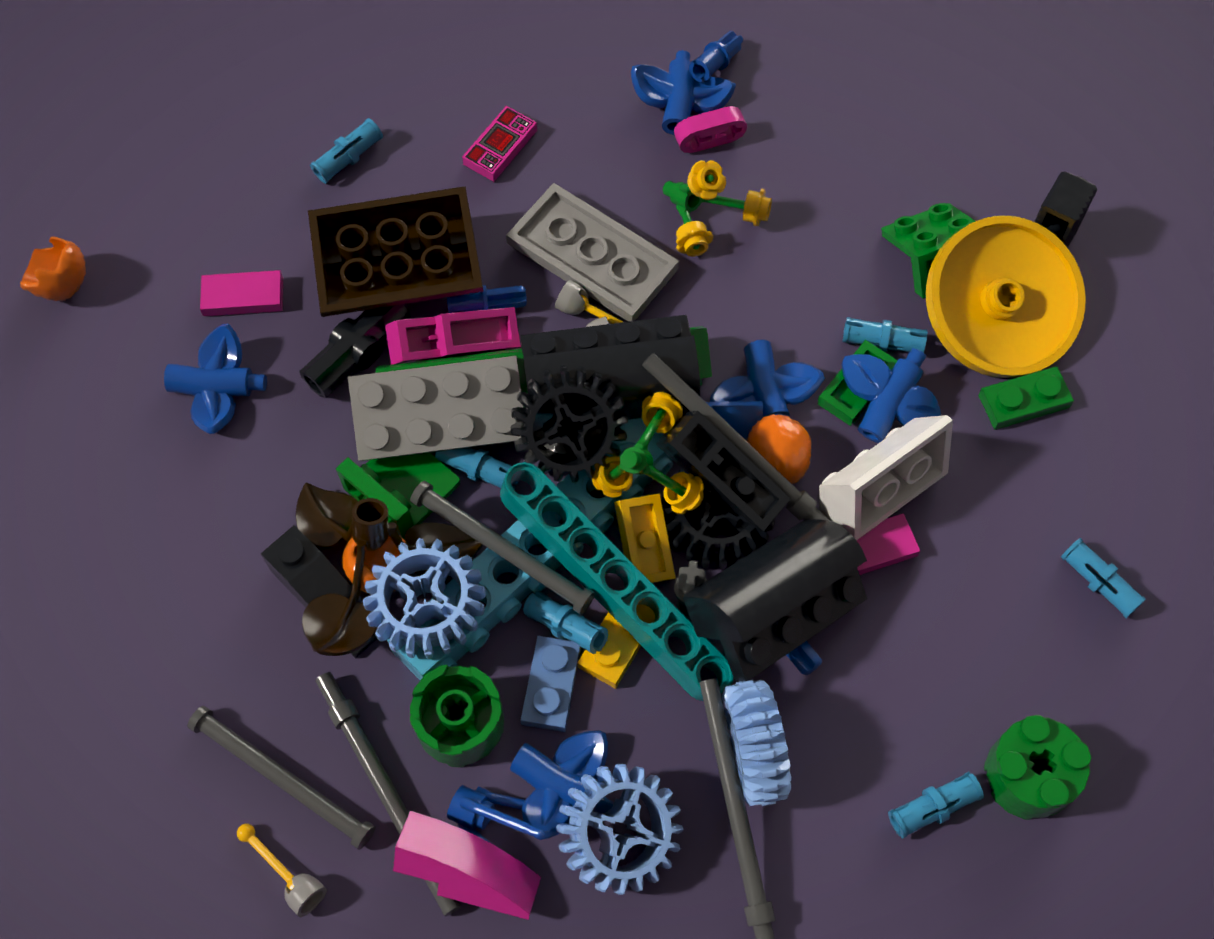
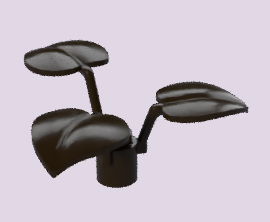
[296,483,483,656]

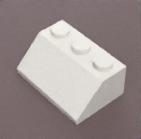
[819,415,953,541]

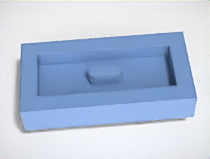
[521,636,581,732]

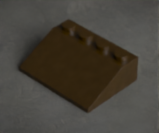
[308,186,483,317]

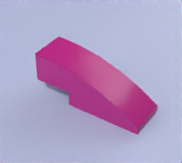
[385,307,521,365]
[393,811,541,920]

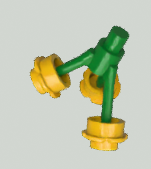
[663,160,772,257]
[591,392,704,514]

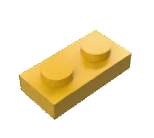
[614,493,676,583]
[577,605,655,689]

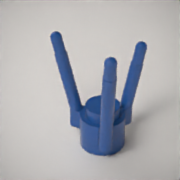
[447,785,544,844]

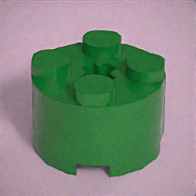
[410,665,504,768]
[984,715,1091,820]

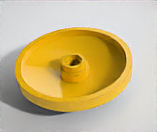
[926,216,1086,378]

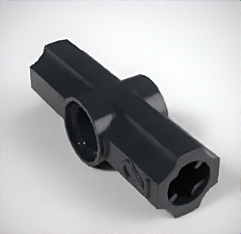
[299,304,411,398]

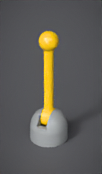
[555,280,623,324]
[237,824,327,917]

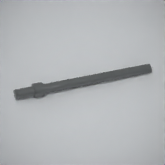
[642,353,830,521]
[315,672,461,916]
[699,678,776,939]

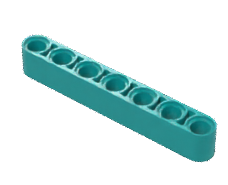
[500,462,733,701]

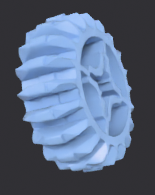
[363,538,486,659]
[722,680,792,806]
[556,764,684,895]

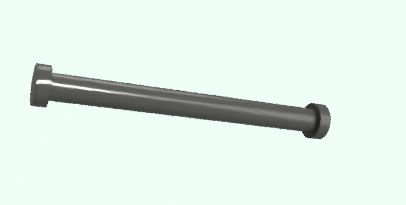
[410,481,595,615]
[187,706,376,850]

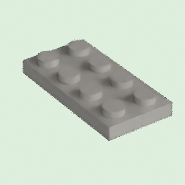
[506,183,679,322]
[348,356,523,461]

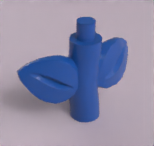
[631,50,736,135]
[164,323,267,434]
[710,340,825,417]
[841,348,941,443]
[510,730,614,840]

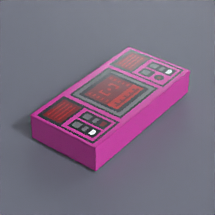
[462,106,537,182]

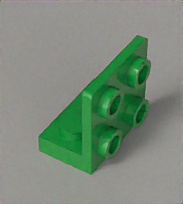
[881,203,975,299]
[335,453,460,540]

